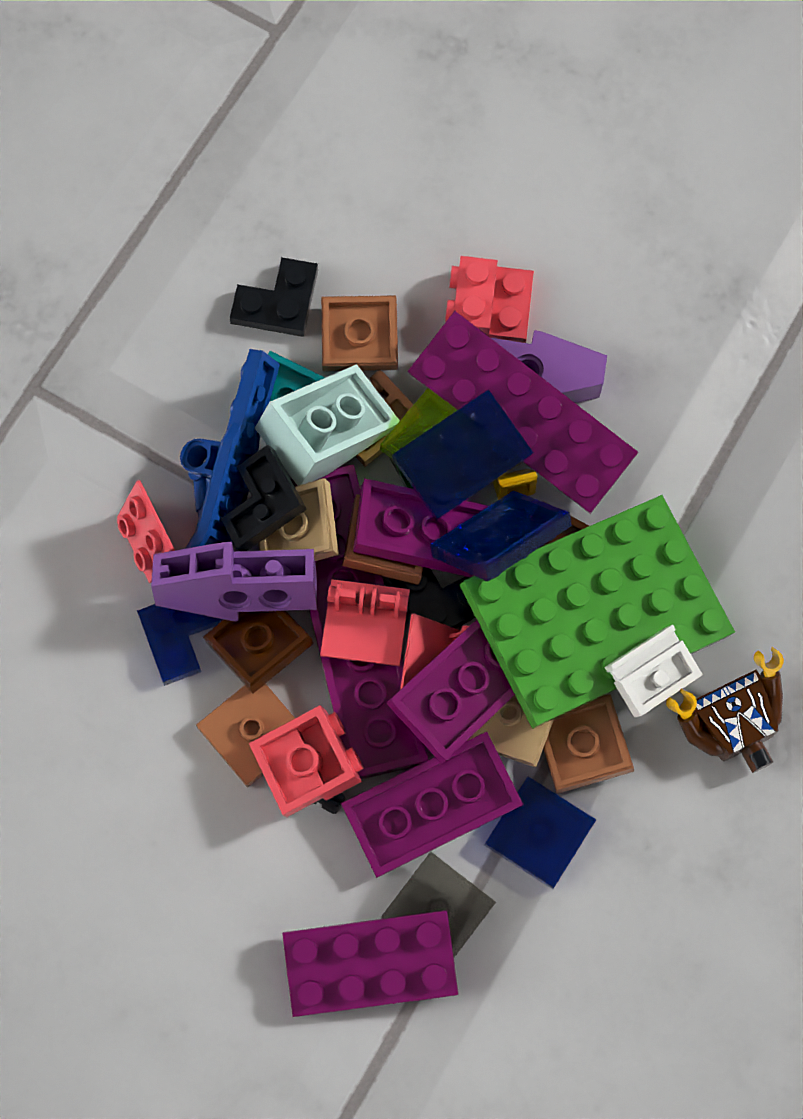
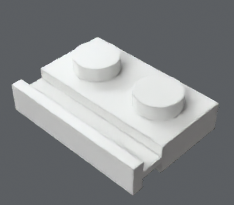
[604,625,703,718]

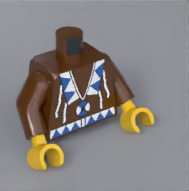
[666,647,784,773]

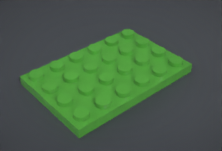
[460,495,735,729]

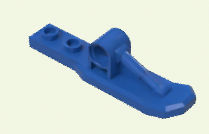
[180,349,280,549]

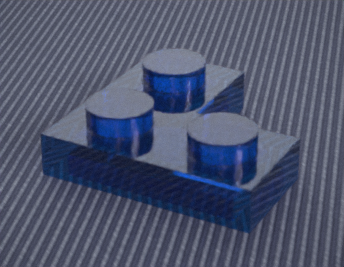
[137,604,224,686]

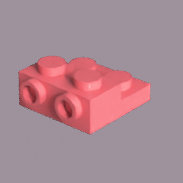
[445,256,534,343]
[249,705,364,817]

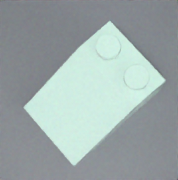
[255,364,401,486]

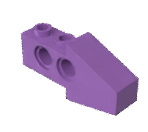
[491,330,607,403]
[151,542,317,621]

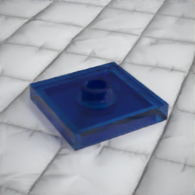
[484,776,596,890]

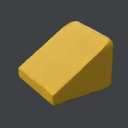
[492,468,538,502]

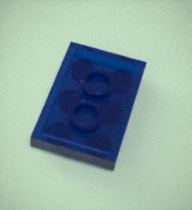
[392,389,534,521]
[430,490,572,582]

